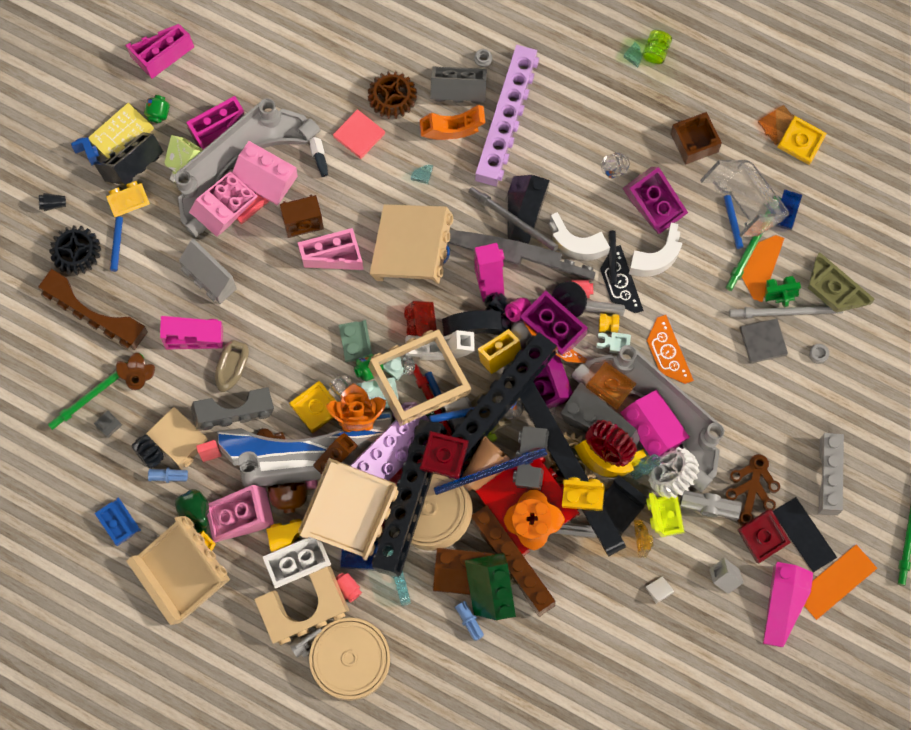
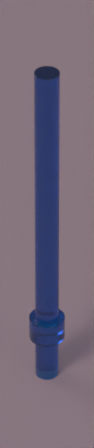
[434,448,548,495]

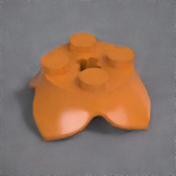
[326,383,386,432]
[504,489,565,551]

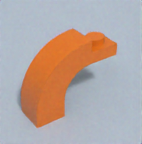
[420,105,485,140]

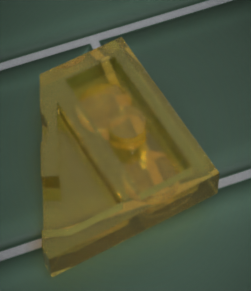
[633,520,653,558]

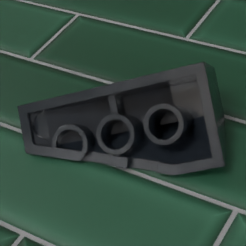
[508,175,550,244]

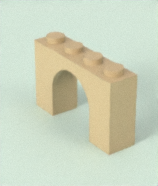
[254,566,349,646]

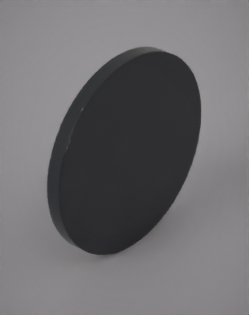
[552,281,587,318]

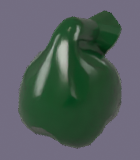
[175,489,209,534]

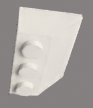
[263,537,331,588]

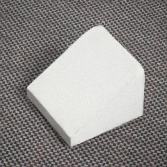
[646,577,674,604]

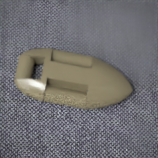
[215,340,249,392]

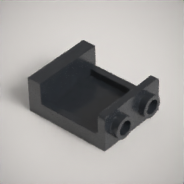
[603,475,648,536]

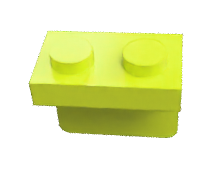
[646,492,685,537]

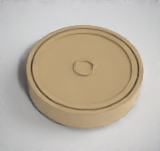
[398,473,472,551]
[309,618,390,701]

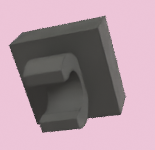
[94,411,122,438]

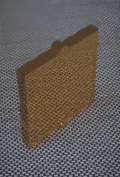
[758,105,794,145]

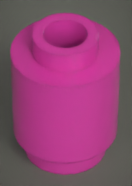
[505,297,531,322]

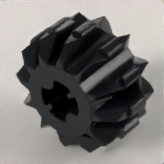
[132,434,164,469]

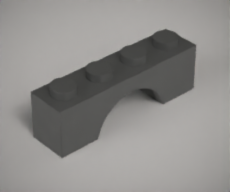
[191,387,274,430]

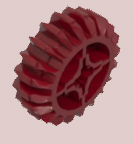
[585,419,637,467]

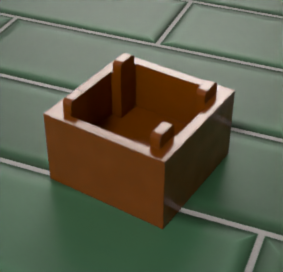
[670,112,722,165]
[280,194,324,238]

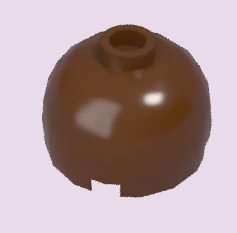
[268,483,308,513]

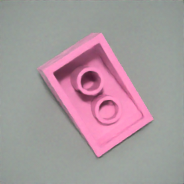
[207,485,274,542]

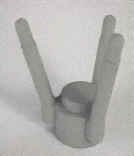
[289,628,322,657]

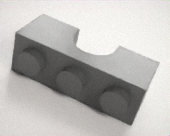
[513,426,549,490]

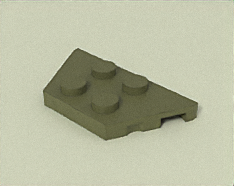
[808,252,875,313]

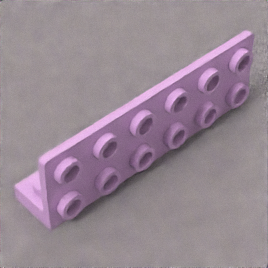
[350,402,429,481]

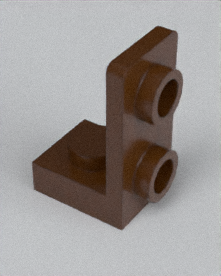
[313,433,358,474]

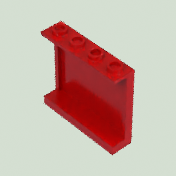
[476,451,581,556]

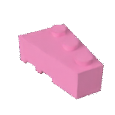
[298,228,363,270]

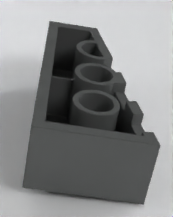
[560,382,640,445]

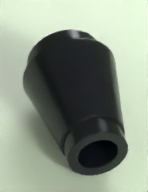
[39,193,66,211]

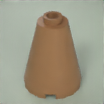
[461,436,514,491]

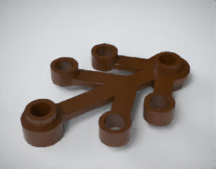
[725,454,780,527]

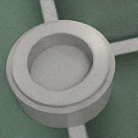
[809,344,829,364]

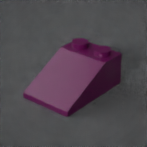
[622,167,688,234]

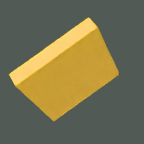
[777,116,827,165]
[289,380,336,434]

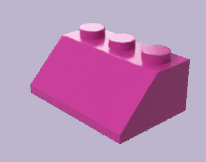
[620,390,690,460]

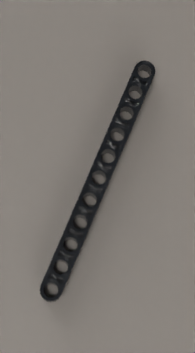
[510,366,626,557]

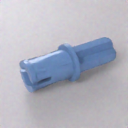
[148,468,188,483]
[455,601,484,641]

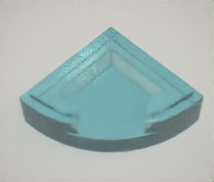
[624,42,642,68]
[411,165,433,184]

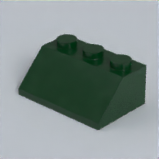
[465,553,516,621]

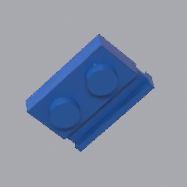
[94,497,141,546]

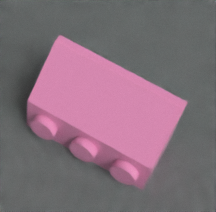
[232,141,298,206]

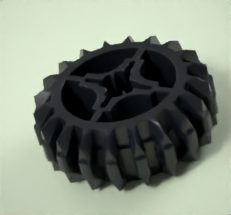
[49,225,101,276]

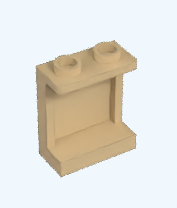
[146,407,209,469]

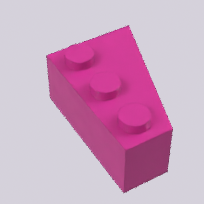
[186,96,244,150]
[474,243,505,302]

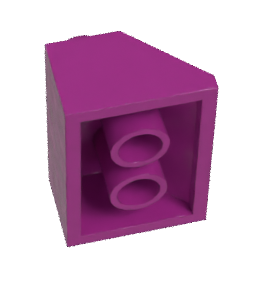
[519,290,588,355]
[519,352,573,409]

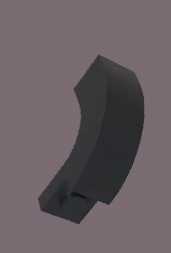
[442,310,511,337]

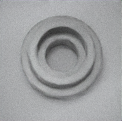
[474,49,492,67]

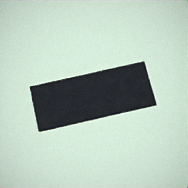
[773,497,837,573]

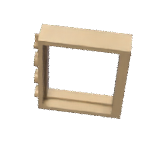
[368,329,471,426]

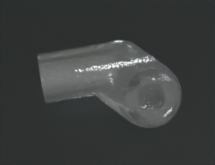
[401,354,415,375]

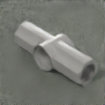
[680,491,741,520]

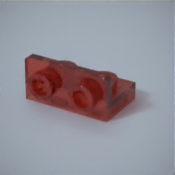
[404,301,437,337]

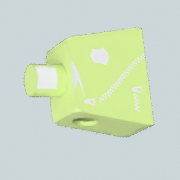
[164,135,203,183]

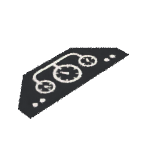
[600,245,644,313]

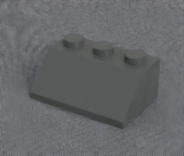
[430,66,487,104]

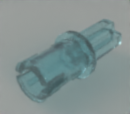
[630,454,661,480]

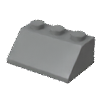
[179,239,237,304]

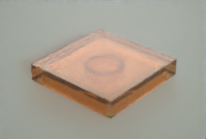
[586,361,636,409]

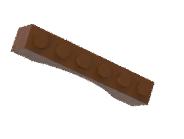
[38,269,148,350]
[471,505,556,617]

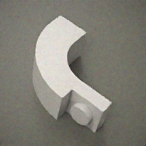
[549,212,610,261]
[629,223,682,277]
[405,330,475,360]

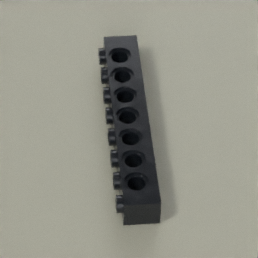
[452,332,558,466]
[372,419,447,578]

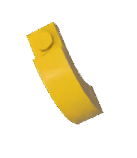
[575,440,646,478]

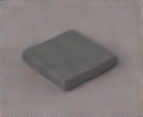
[740,318,788,364]

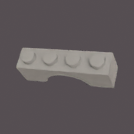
[818,433,844,516]

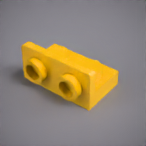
[106,181,150,217]
[562,477,605,511]

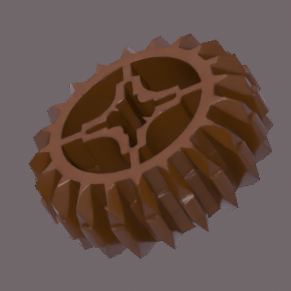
[368,70,417,119]

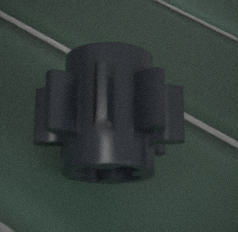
[484,292,508,315]

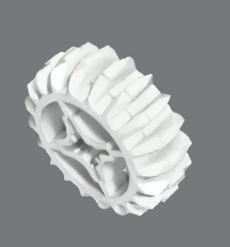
[648,447,700,499]

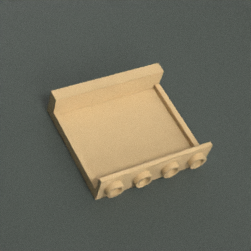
[370,204,453,284]
[298,458,398,561]
[126,516,230,625]

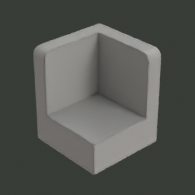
[709,558,743,593]

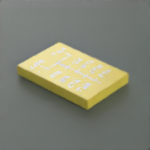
[88,103,154,159]

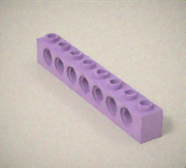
[475,45,539,187]

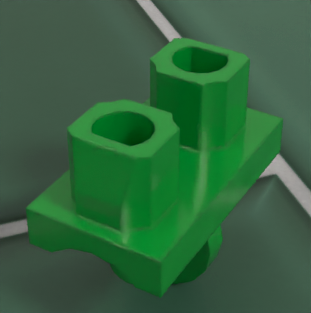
[764,276,801,308]

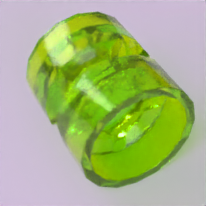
[642,30,672,64]

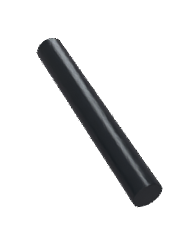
[608,230,617,285]

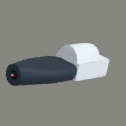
[309,137,328,177]

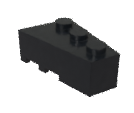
[94,132,164,185]

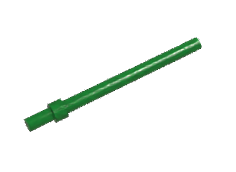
[725,196,781,291]
[48,352,144,430]
[897,506,911,586]

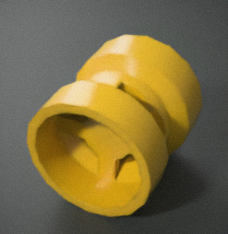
[599,313,619,333]

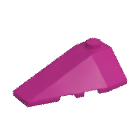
[763,562,813,647]

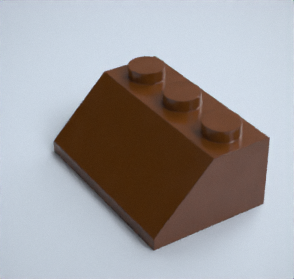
[433,548,495,595]

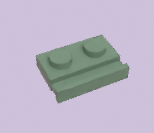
[339,320,372,362]

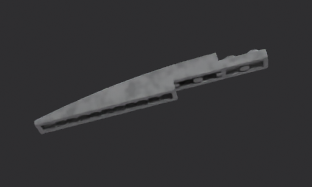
[447,230,596,281]

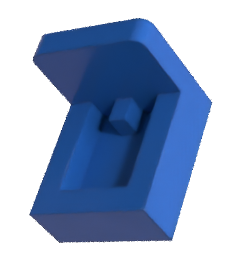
[71,137,99,166]

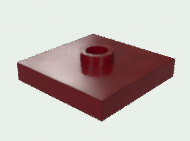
[420,431,469,480]
[737,509,791,564]

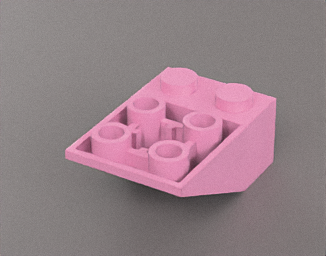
[189,172,257,237]

